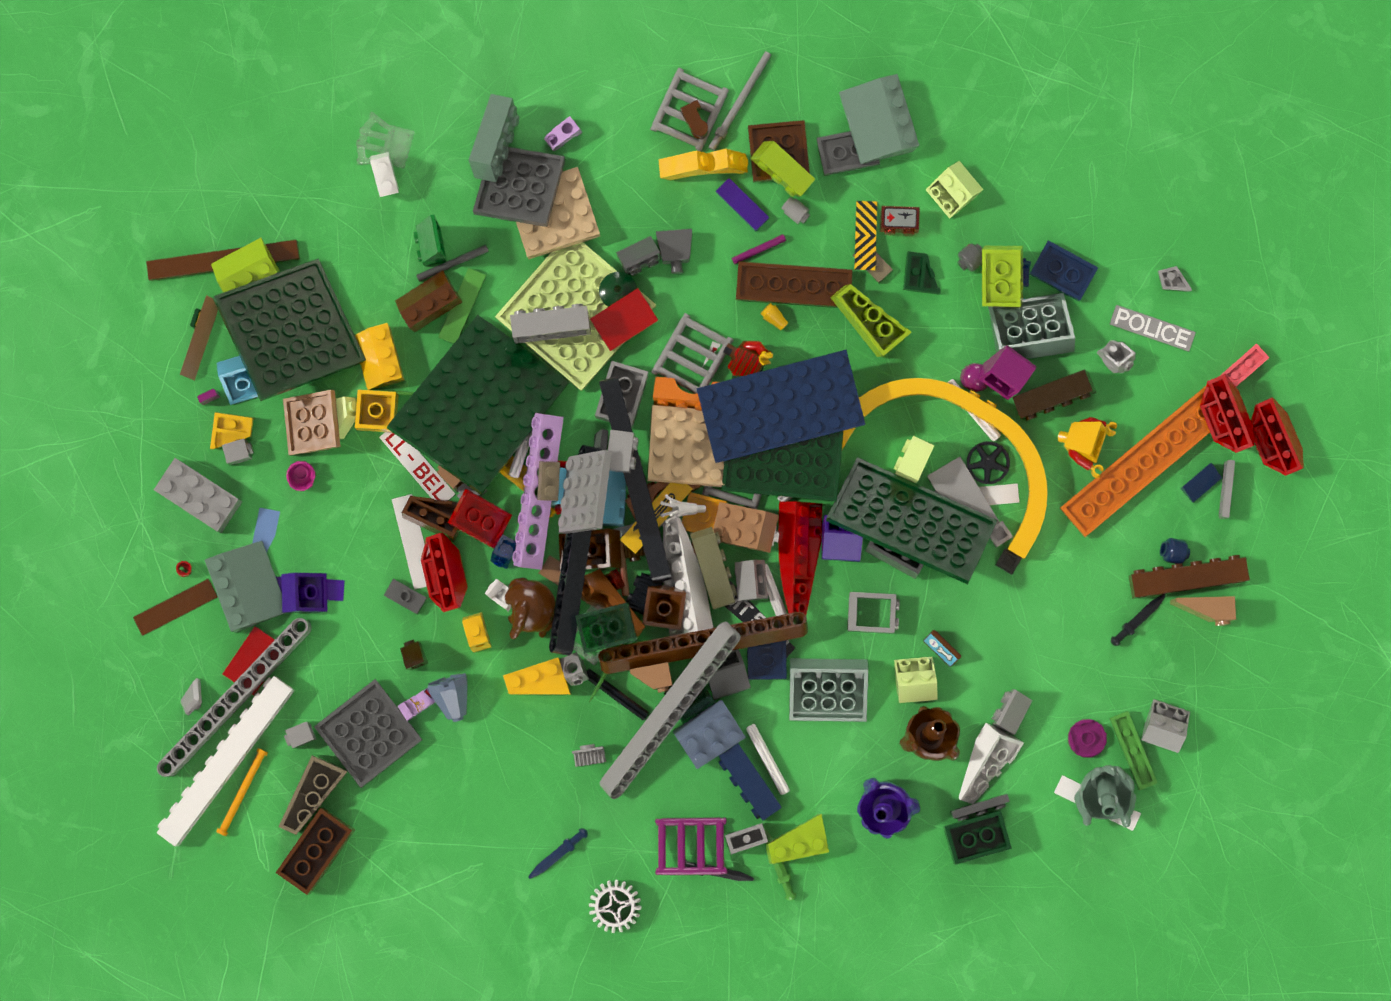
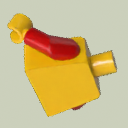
[1058,417,1117,478]

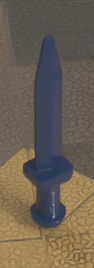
[529,828,588,879]

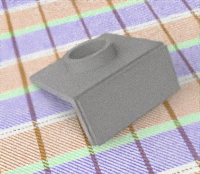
[572,744,606,767]

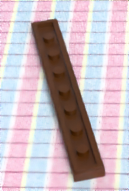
[146,240,300,281]

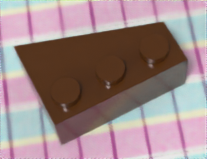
[401,496,460,542]

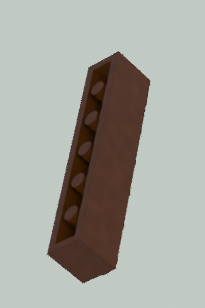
[1129,555,1250,599]

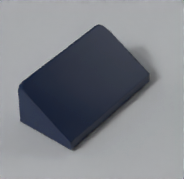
[1180,463,1222,503]

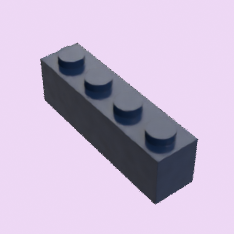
[718,743,782,821]

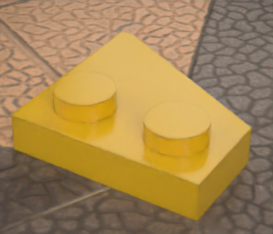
[210,412,254,449]

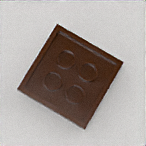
[748,120,810,183]

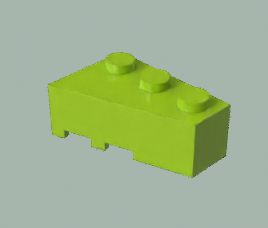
[750,141,815,197]
[765,814,829,864]

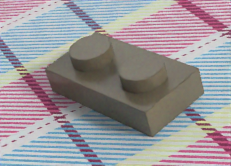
[537,461,560,501]

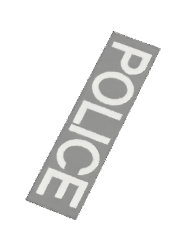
[1110,305,1196,351]

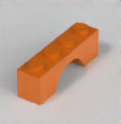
[653,377,719,411]

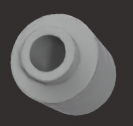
[781,197,810,224]

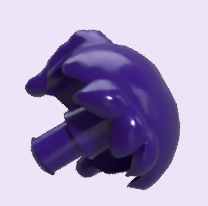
[857,778,920,839]

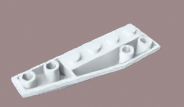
[663,517,713,636]

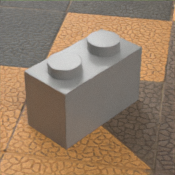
[735,560,768,601]
[725,823,768,854]

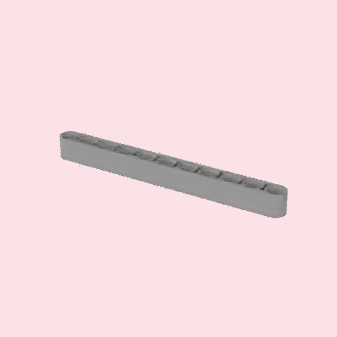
[157,618,312,777]
[600,622,740,799]

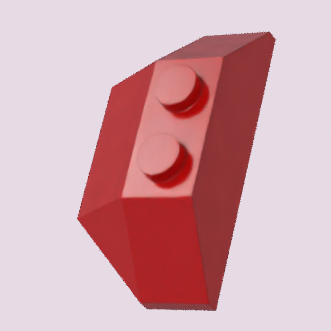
[1200,374,1254,453]
[1251,397,1304,476]
[421,533,468,612]

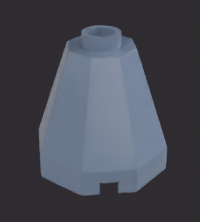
[428,673,468,722]

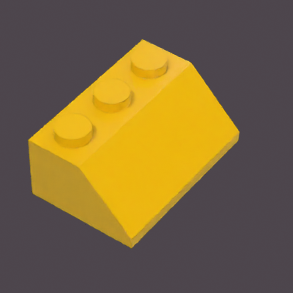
[355,323,405,390]

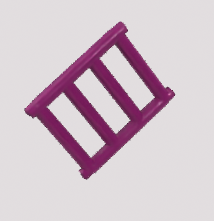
[655,817,727,875]

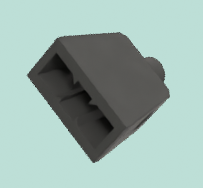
[656,229,692,274]

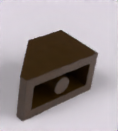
[400,639,428,671]

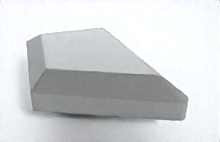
[1158,266,1192,292]
[181,678,202,716]

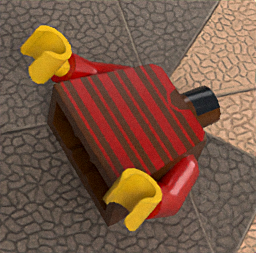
[723,341,773,376]

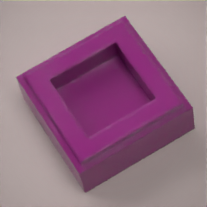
[197,389,220,405]

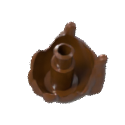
[505,578,556,639]
[900,706,960,761]

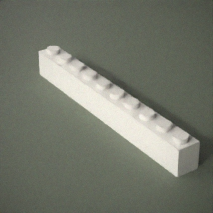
[157,676,295,847]

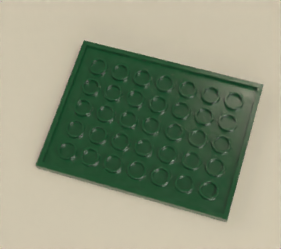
[387,315,570,495]

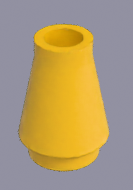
[760,303,789,330]

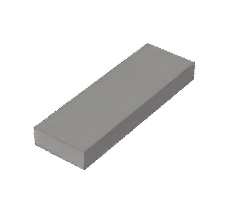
[1219,460,1235,519]

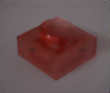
[605,569,625,591]

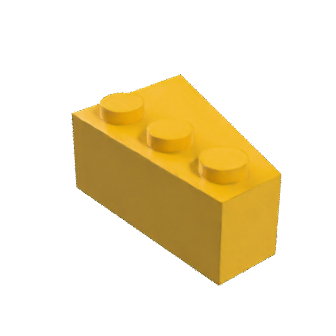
[503,657,571,695]

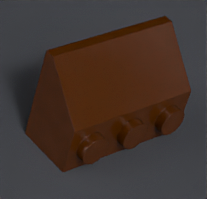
[395,270,462,333]

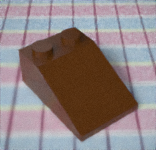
[559,529,621,571]

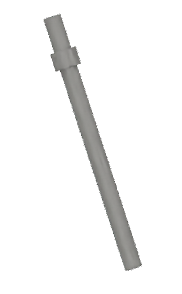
[708,51,772,151]

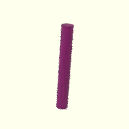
[732,234,786,265]

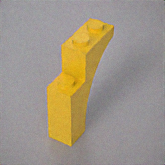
[659,149,748,181]

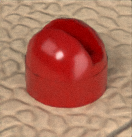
[176,561,192,577]

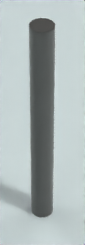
[416,245,489,282]

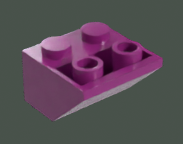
[979,345,1036,400]

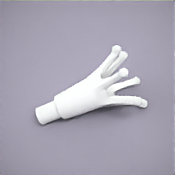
[660,494,706,524]

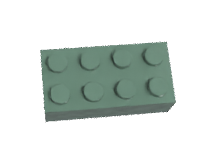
[469,94,519,182]

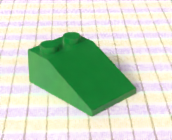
[414,214,447,267]

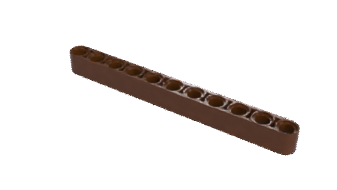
[598,612,808,674]

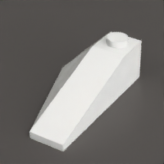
[958,723,1024,804]

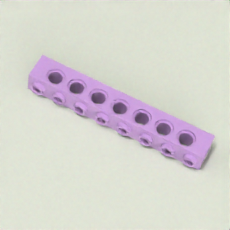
[512,413,564,570]

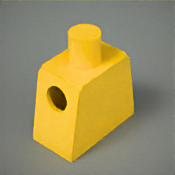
[462,612,492,653]

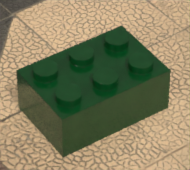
[943,810,1012,865]

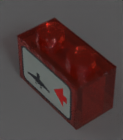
[880,206,920,236]

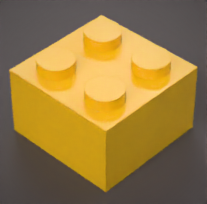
[355,390,399,433]

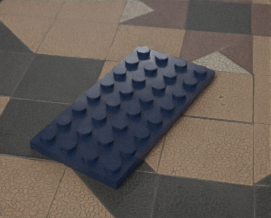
[696,350,866,463]

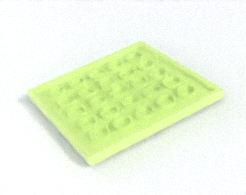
[495,242,656,391]

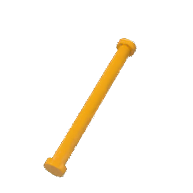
[216,748,268,836]

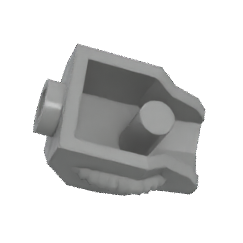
[1097,340,1136,373]

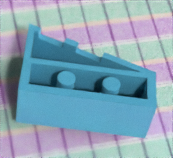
[602,471,626,527]

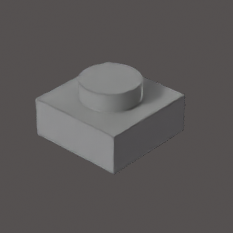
[990,521,1013,548]

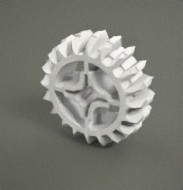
[589,880,641,933]

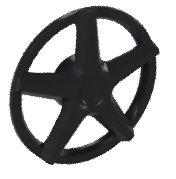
[967,441,1010,484]

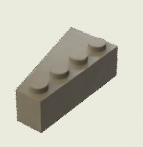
[279,755,347,835]

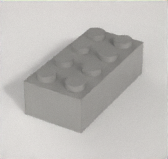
[510,304,591,344]
[154,458,243,533]

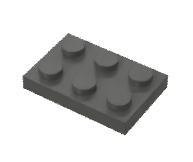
[816,131,880,176]

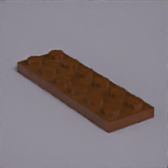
[736,262,852,308]

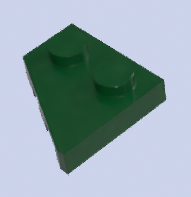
[903,251,941,295]

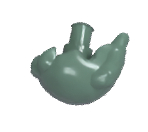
[1074,765,1137,827]

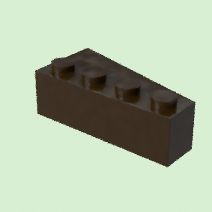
[1013,369,1096,421]

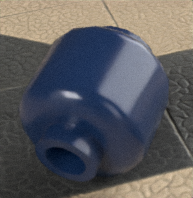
[1160,538,1190,564]

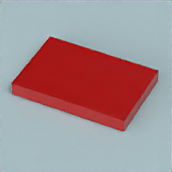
[590,288,658,351]
[448,489,512,549]
[222,626,279,696]

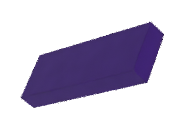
[716,178,769,231]

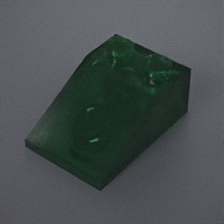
[575,602,638,654]

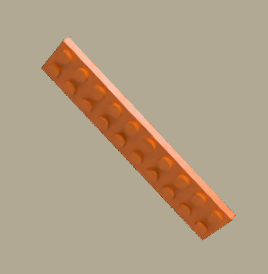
[1060,386,1210,537]

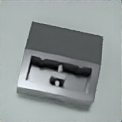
[616,236,661,276]
[708,649,751,700]

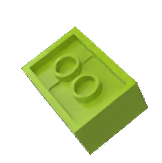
[982,246,1023,307]

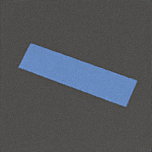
[252,508,280,552]

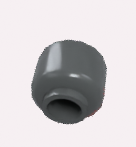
[957,243,982,272]

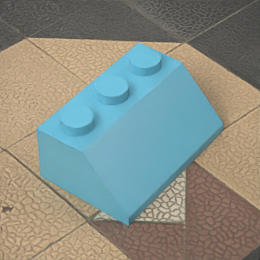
[217,356,258,405]

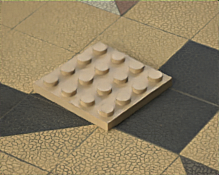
[516,167,600,260]
[647,405,724,487]

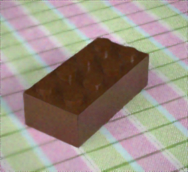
[276,808,355,895]

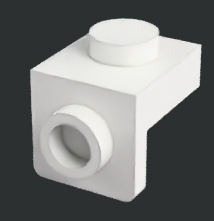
[485,579,512,612]

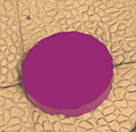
[1068,719,1107,758]

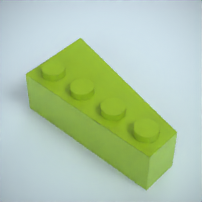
[830,284,911,357]

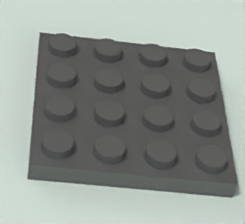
[473,147,566,227]
[314,679,423,788]

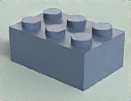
[673,700,746,769]

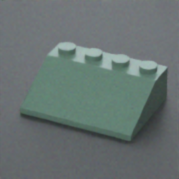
[839,74,919,164]
[988,293,1075,359]
[205,541,285,633]
[789,658,868,722]

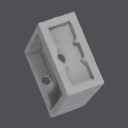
[847,592,900,634]

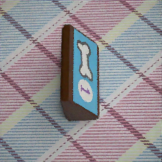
[923,630,961,667]

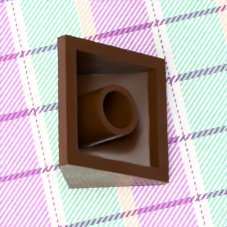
[643,585,686,630]

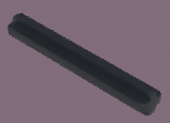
[587,669,649,720]

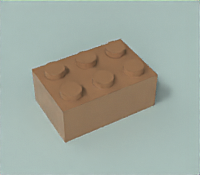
[713,502,779,553]

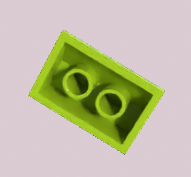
[211,237,280,293]

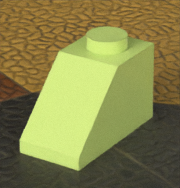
[336,397,357,439]

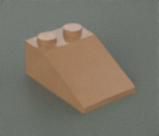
[1170,596,1236,626]

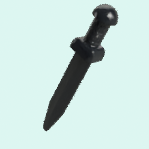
[1111,594,1166,646]
[685,859,754,881]

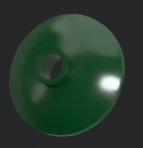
[599,272,637,307]

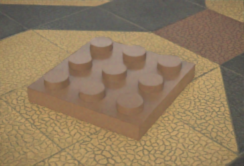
[283,390,341,456]

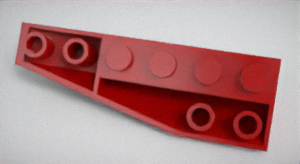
[778,501,823,615]

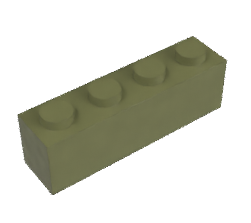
[690,527,737,609]

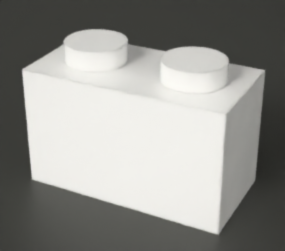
[370,152,399,197]

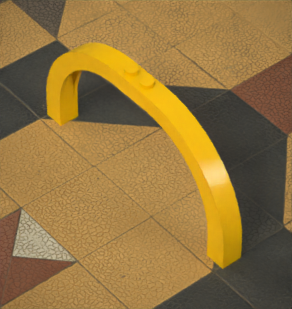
[842,378,1047,559]

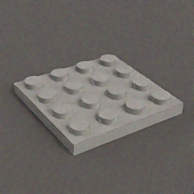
[558,450,612,534]

